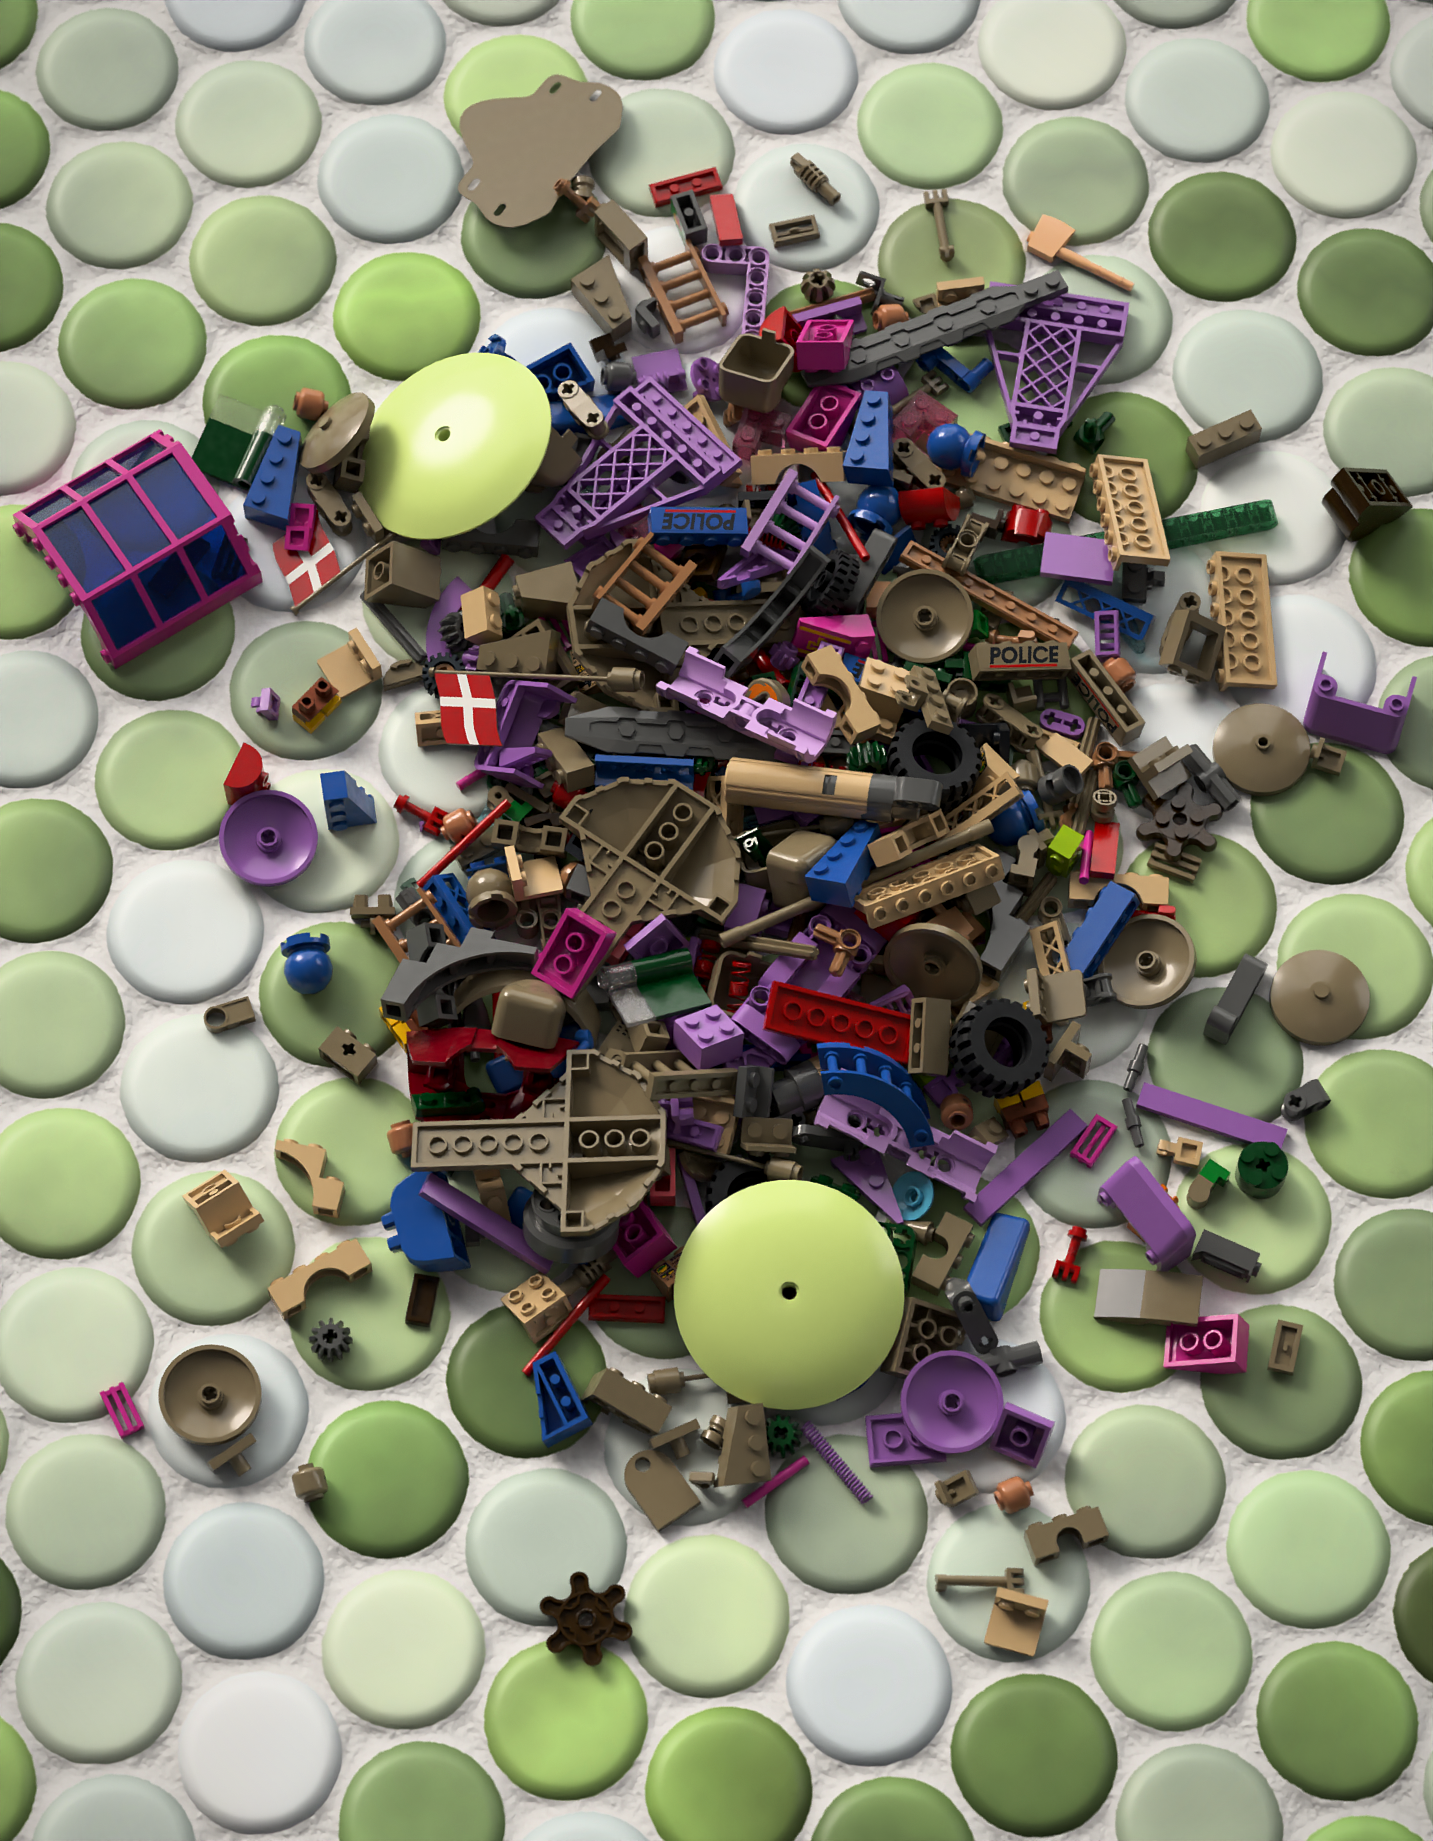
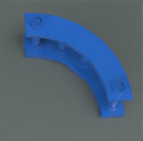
[817,1042,935,1148]

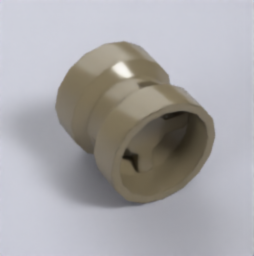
[571,176,595,207]
[1090,789,1117,824]
[700,1415,726,1451]

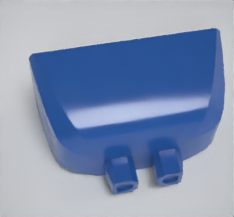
[381,1171,471,1272]

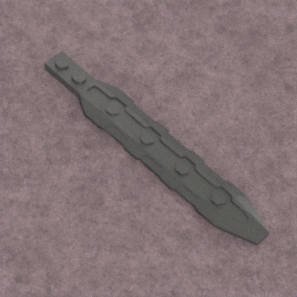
[801,270,1068,387]
[565,706,860,763]

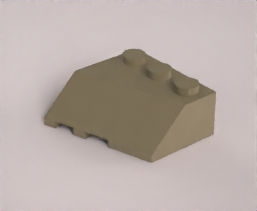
[880,1297,966,1379]

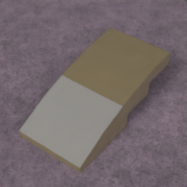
[1094,1269,1203,1327]

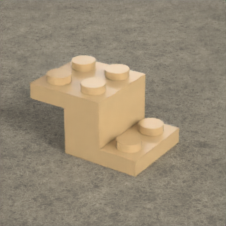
[858,657,910,745]
[182,1169,264,1248]

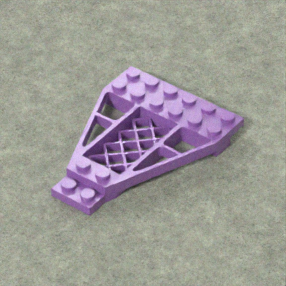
[984,281,1130,454]
[534,376,743,550]

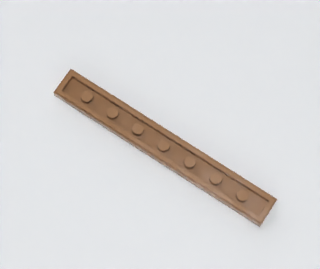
[899,540,1079,651]

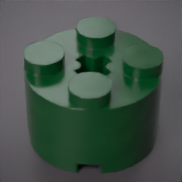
[1235,1141,1288,1199]

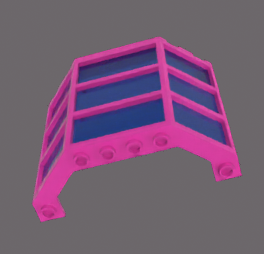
[12,429,263,669]

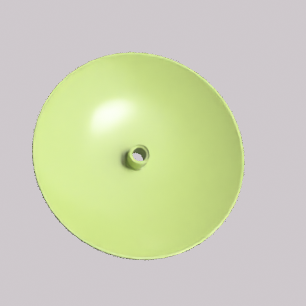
[358,353,552,540]
[674,1180,904,1410]

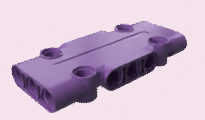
[730,903,888,1065]

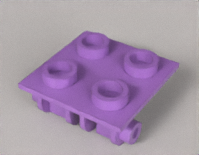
[631,348,688,393]

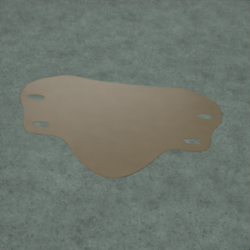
[458,75,623,228]

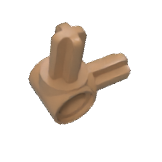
[1091,742,1138,790]
[813,924,861,977]

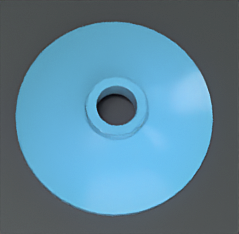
[892,1171,934,1221]

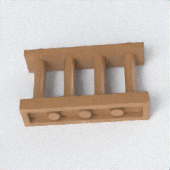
[638,238,729,345]
[591,531,697,637]
[372,887,461,963]

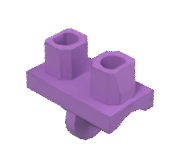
[658,1097,694,1134]

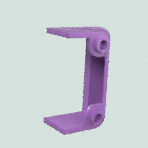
[1303,651,1417,754]
[474,680,577,789]
[1097,1156,1196,1272]

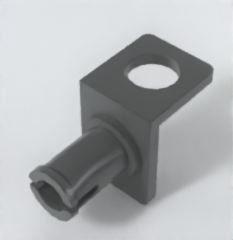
[855,271,904,315]

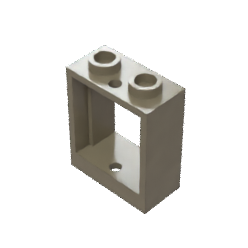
[594,199,648,273]
[1159,609,1226,685]

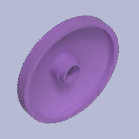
[219,790,318,887]
[900,1350,1003,1454]

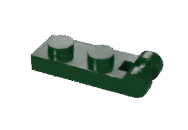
[411,1087,485,1117]

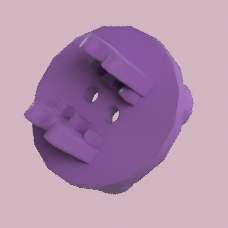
[690,357,722,402]

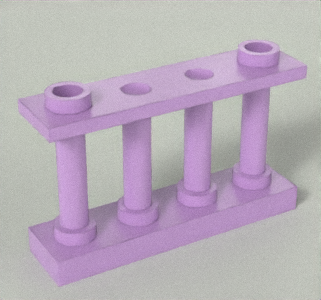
[740,468,841,577]

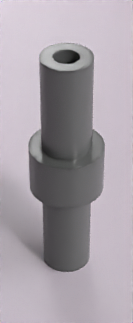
[1123,1043,1148,1092]
[1122,1098,1145,1148]

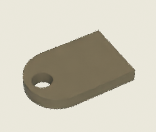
[624,1450,701,1533]

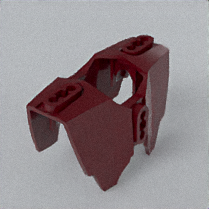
[406,1026,579,1122]

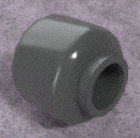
[600,361,636,393]

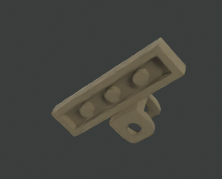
[894,665,954,735]

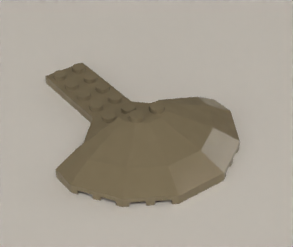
[566,539,807,712]
[534,777,741,1003]
[411,1049,667,1236]

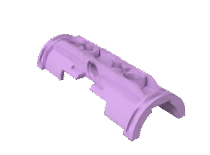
[656,646,837,763]
[814,1068,998,1204]

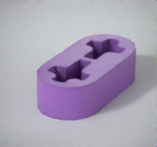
[1039,708,1085,740]

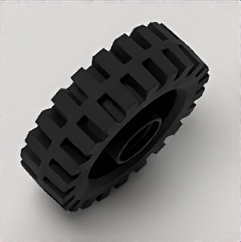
[801,549,860,617]

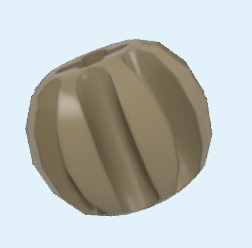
[800,268,836,303]

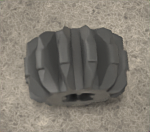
[438,611,474,652]
[309,1318,353,1362]

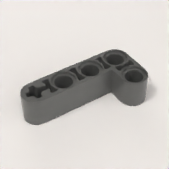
[838,528,898,616]
[1203,953,1268,1045]

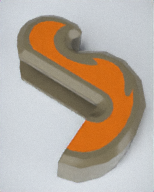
[745,678,791,707]

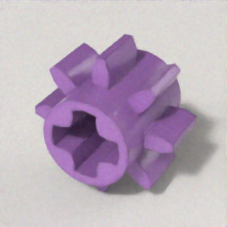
[768,641,800,671]
[462,645,484,672]

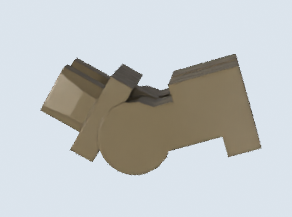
[1008,828,1055,897]

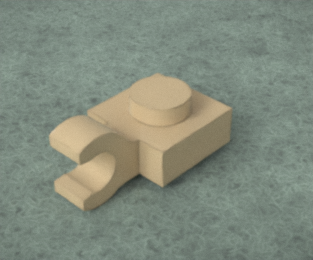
[1156,1137,1203,1169]

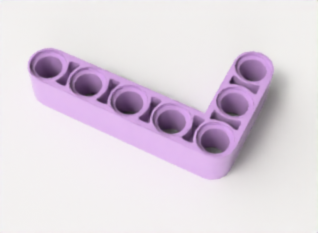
[702,244,769,336]

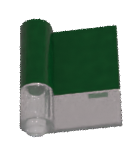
[191,394,287,491]
[597,947,712,1028]

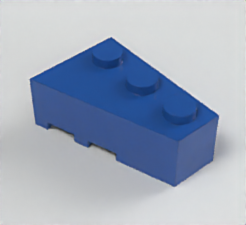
[320,770,377,831]
[533,1351,593,1448]

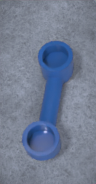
[712,580,761,601]
[550,1029,594,1078]

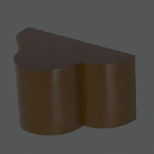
[1321,467,1413,542]

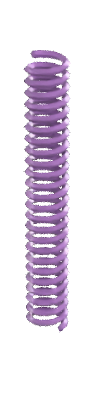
[801,1421,873,1504]

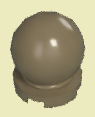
[466,868,518,931]

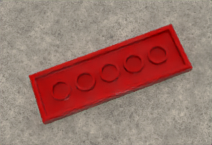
[762,980,911,1066]

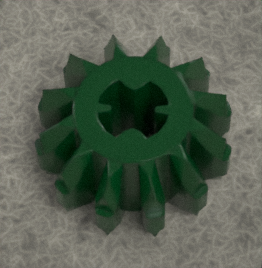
[846,741,888,774]
[765,1414,803,1459]

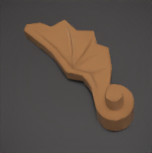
[1058,803,1078,829]

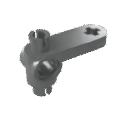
[792,1115,866,1161]
[945,1277,998,1354]

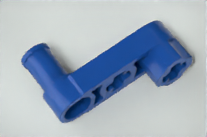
[915,347,994,393]

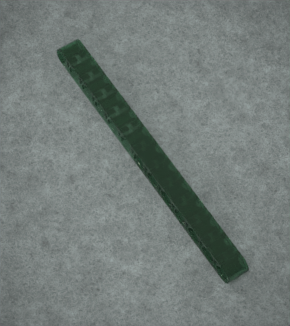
[973,499,1279,585]

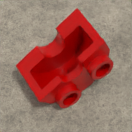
[1001,505,1053,548]

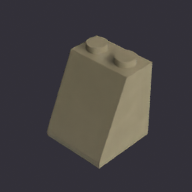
[364,540,442,609]
[512,561,578,623]

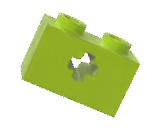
[1045,824,1085,878]

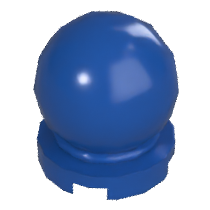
[926,424,986,478]
[847,485,901,541]
[987,789,1046,847]
[280,933,333,994]

